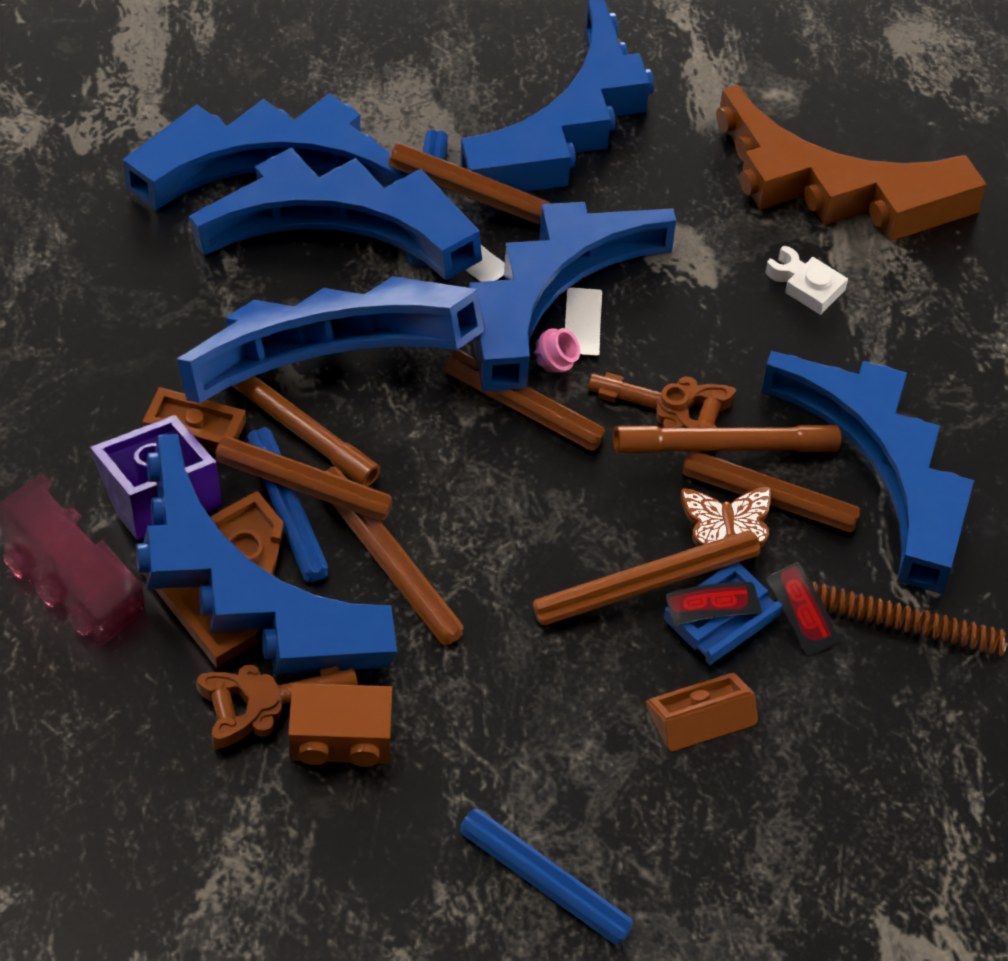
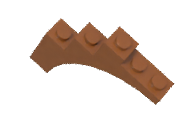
[716,85,987,241]

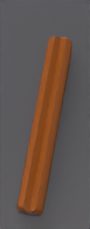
[388,143,551,226]
[445,350,605,451]
[215,436,392,521]
[683,451,861,533]

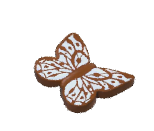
[681,486,771,548]

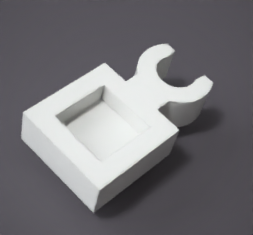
[765,246,848,315]

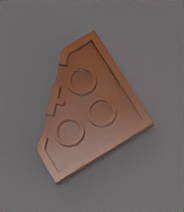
[142,491,284,668]

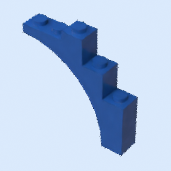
[460,0,654,199]
[123,93,409,210]
[189,147,482,280]
[469,202,676,391]
[177,276,485,403]
[761,351,974,594]
[136,434,397,675]

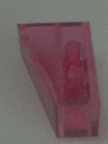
[0,472,145,646]

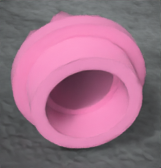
[533,328,580,373]

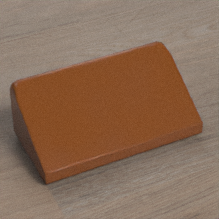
[646,673,758,751]

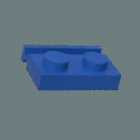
[664,562,783,665]

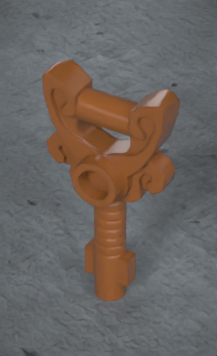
[588,372,736,428]
[196,664,358,750]

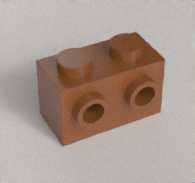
[289,683,392,767]

